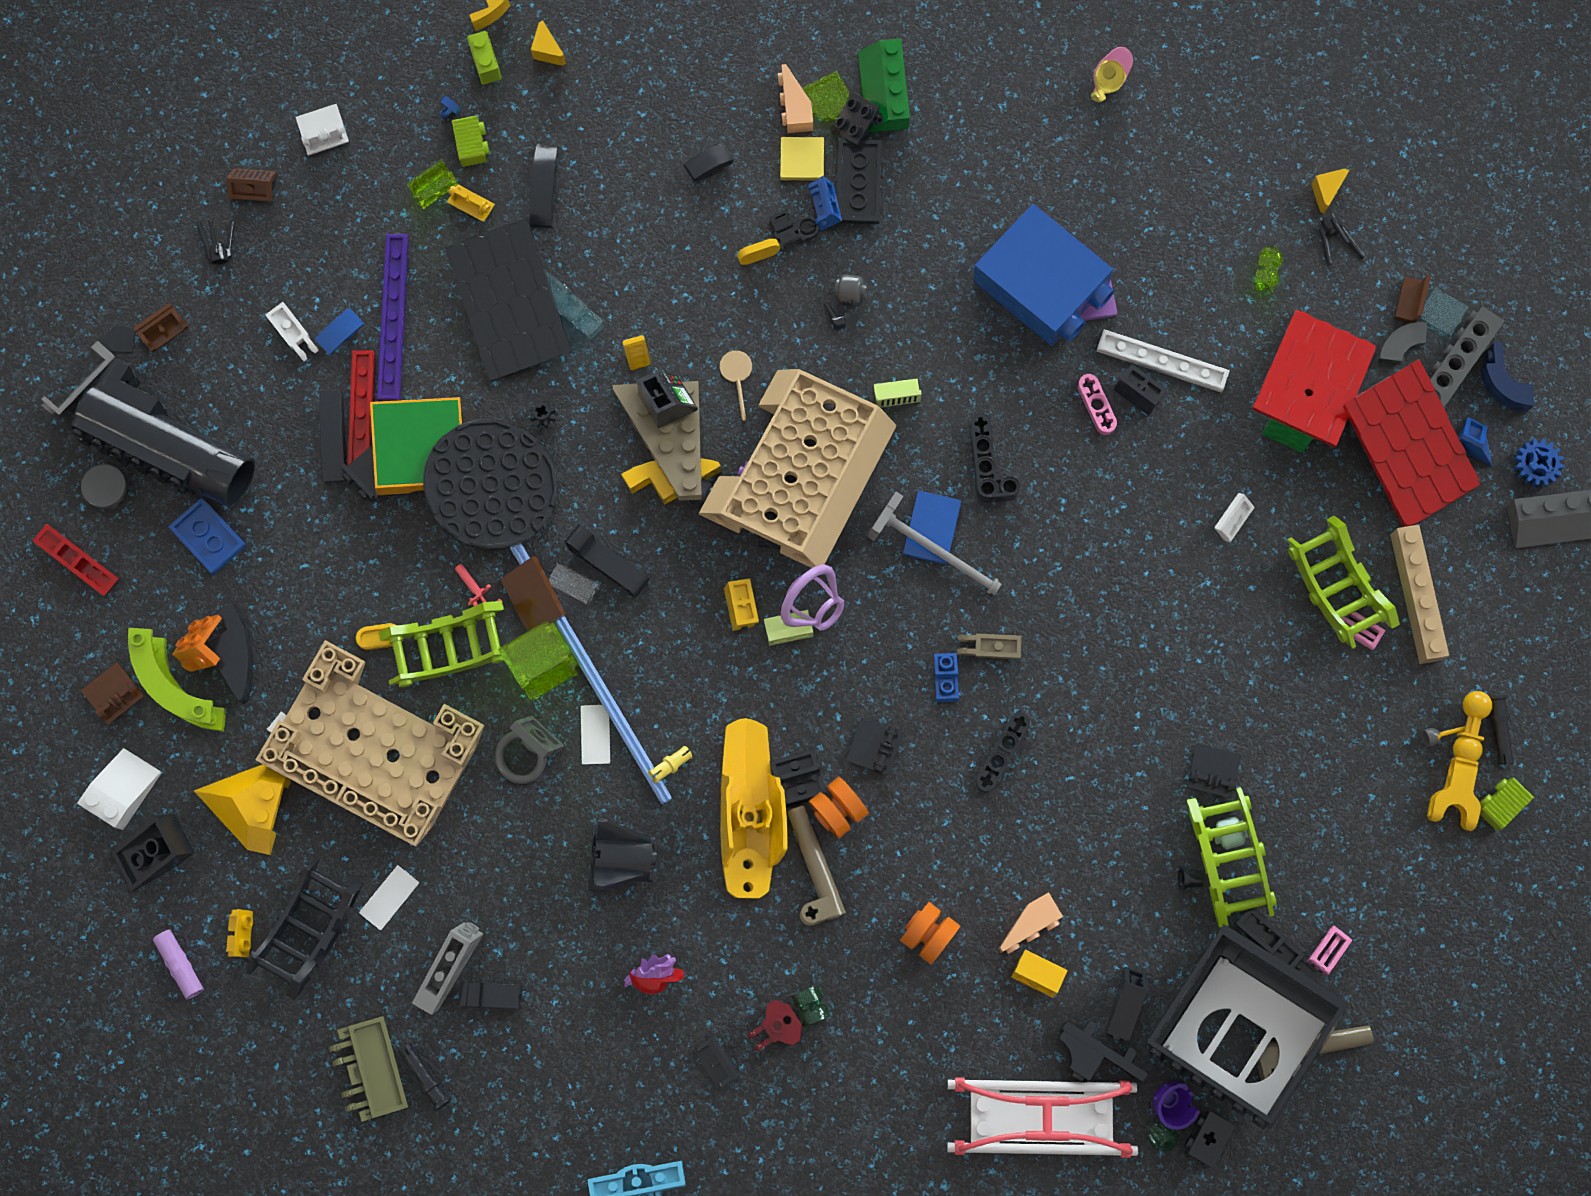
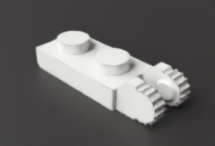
[265,302,319,361]

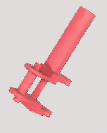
[455,564,502,606]

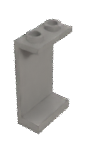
[41,341,115,415]

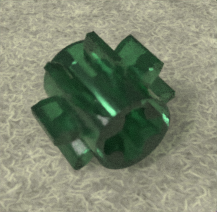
[1147,1122,1179,1152]

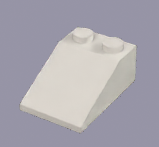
[77,748,162,830]

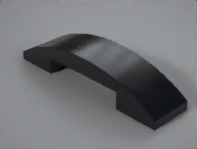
[530,144,558,228]

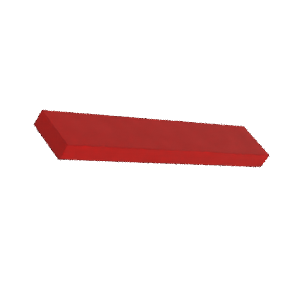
[347,350,375,466]

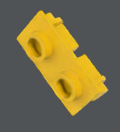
[447,185,495,222]
[226,909,253,958]

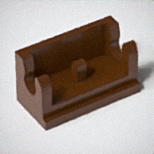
[133,303,188,353]

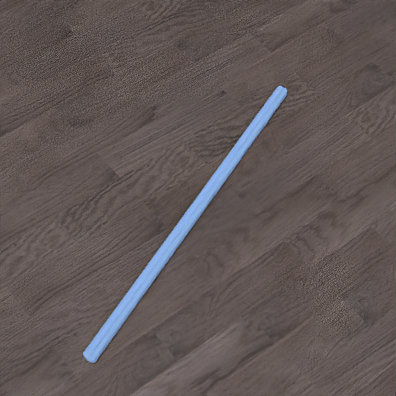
[510,544,672,804]

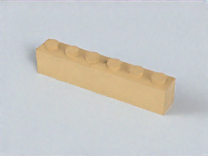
[1390,525,1449,664]

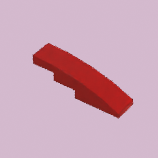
[32,524,118,596]

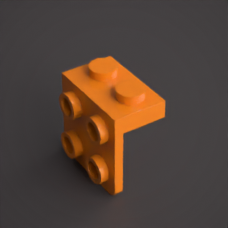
[172,614,221,672]

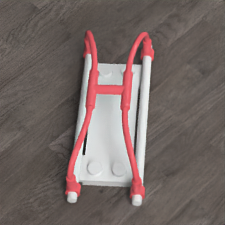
[947,1077,1138,1158]

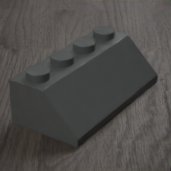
[1506,490,1591,549]

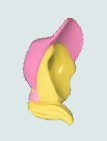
[1091,47,1133,102]

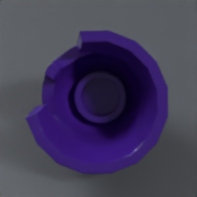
[1153,1080,1200,1130]

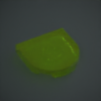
[802,71,849,120]

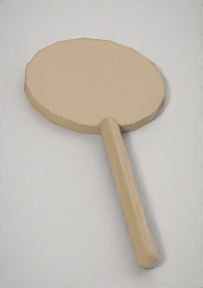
[720,351,752,421]

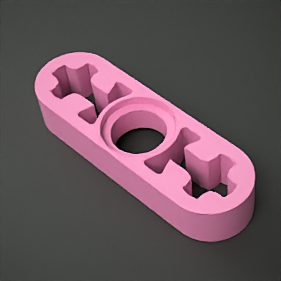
[1078,374,1117,435]

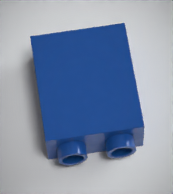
[973,204,1115,346]

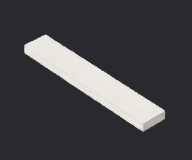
[1097,329,1230,393]

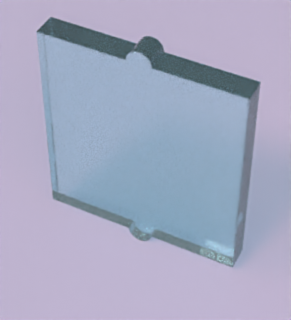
[1420,288,1468,337]

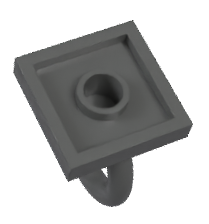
[495,716,564,784]

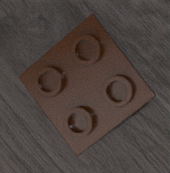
[81,662,144,725]

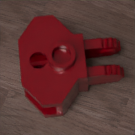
[747,1000,802,1052]

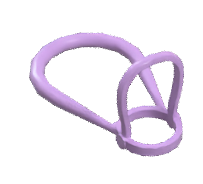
[781,565,844,631]

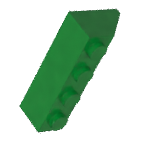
[858,38,910,132]

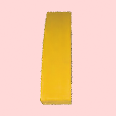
[621,458,722,505]

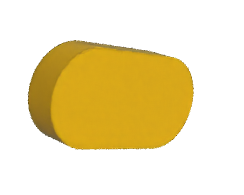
[737,239,780,265]
[356,623,396,650]

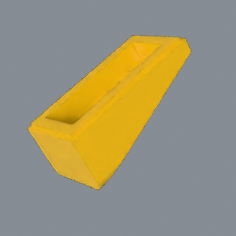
[623,335,651,370]

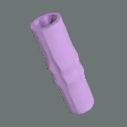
[153,930,204,1000]

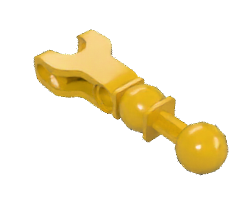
[1427,691,1492,831]

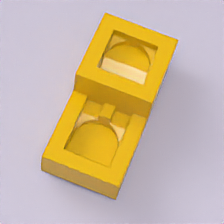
[470,0,510,32]

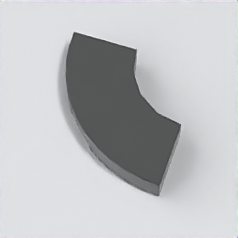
[1378,322,1427,363]

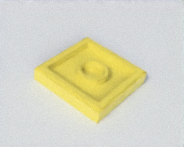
[780,137,824,181]

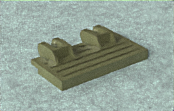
[329,1016,408,1122]

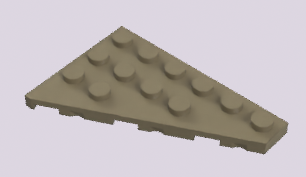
[613,381,702,500]

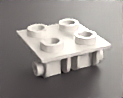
[296,104,349,156]

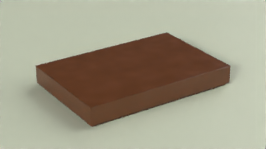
[500,556,566,637]

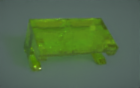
[407,159,458,209]

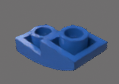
[315,308,364,355]
[934,653,959,702]

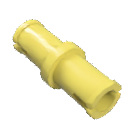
[648,746,692,783]

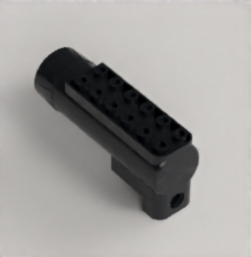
[70,359,255,508]

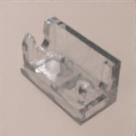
[549,563,601,604]

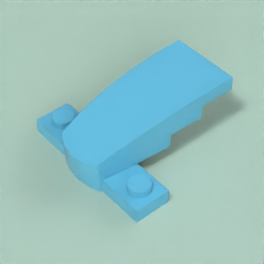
[588,1161,686,1196]

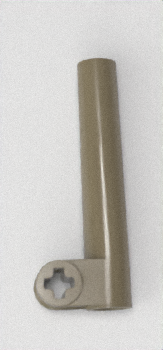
[787,806,846,926]
[1253,1025,1373,1081]

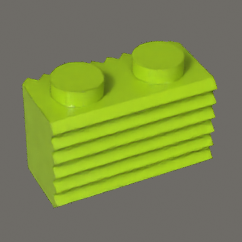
[467,31,502,85]
[452,115,490,167]
[1480,777,1534,831]

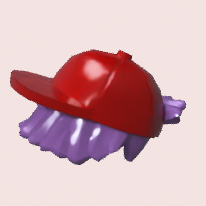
[624,954,684,995]

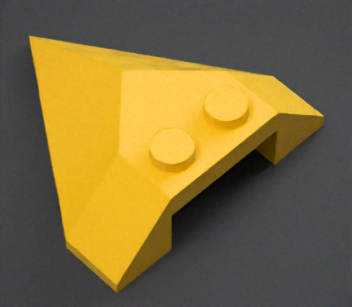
[194,764,291,855]

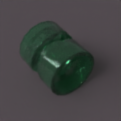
[791,986,831,1027]

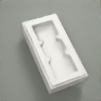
[1215,493,1254,542]

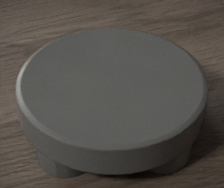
[81,464,129,509]

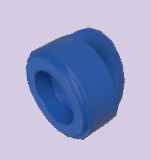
[440,96,461,118]

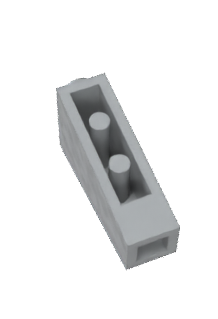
[412,922,483,1015]

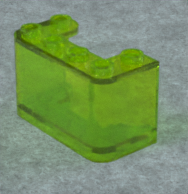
[498,620,579,702]

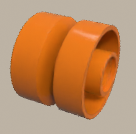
[808,776,869,839]
[900,902,960,965]

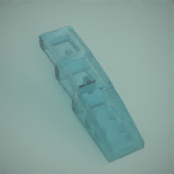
[545,270,606,340]

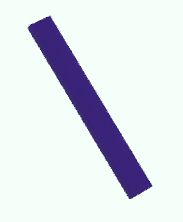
[377,234,409,402]

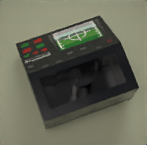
[637,372,698,428]

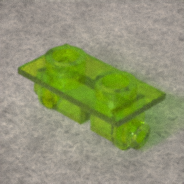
[1254,245,1283,294]

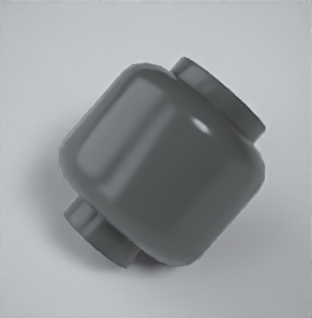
[834,274,868,304]

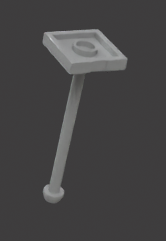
[867,492,1001,595]

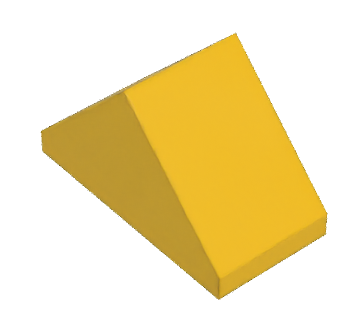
[531,21,566,66]
[1311,169,1349,214]

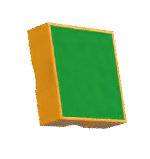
[370,397,462,495]

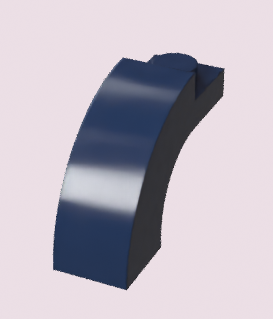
[1480,342,1535,412]

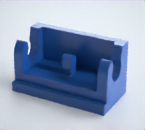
[807,176,842,230]

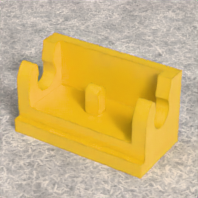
[724,579,759,631]
[1011,950,1067,998]

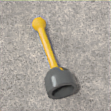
[1421,726,1465,747]

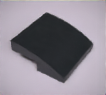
[770,749,827,808]

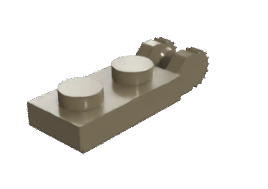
[957,633,1022,660]

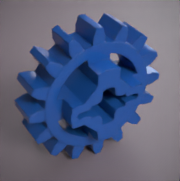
[1513,439,1565,487]

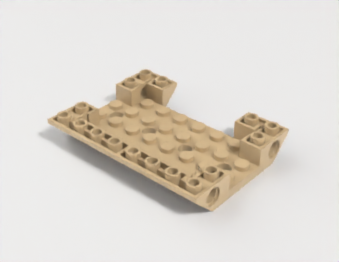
[699,369,896,568]
[256,640,484,846]

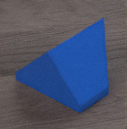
[1458,417,1493,467]

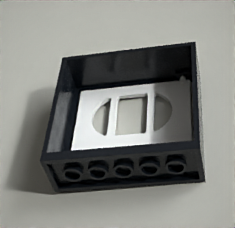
[1147,924,1348,1130]

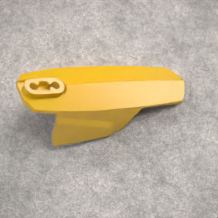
[720,718,787,898]

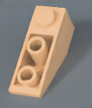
[778,64,813,133]
[999,892,1063,954]

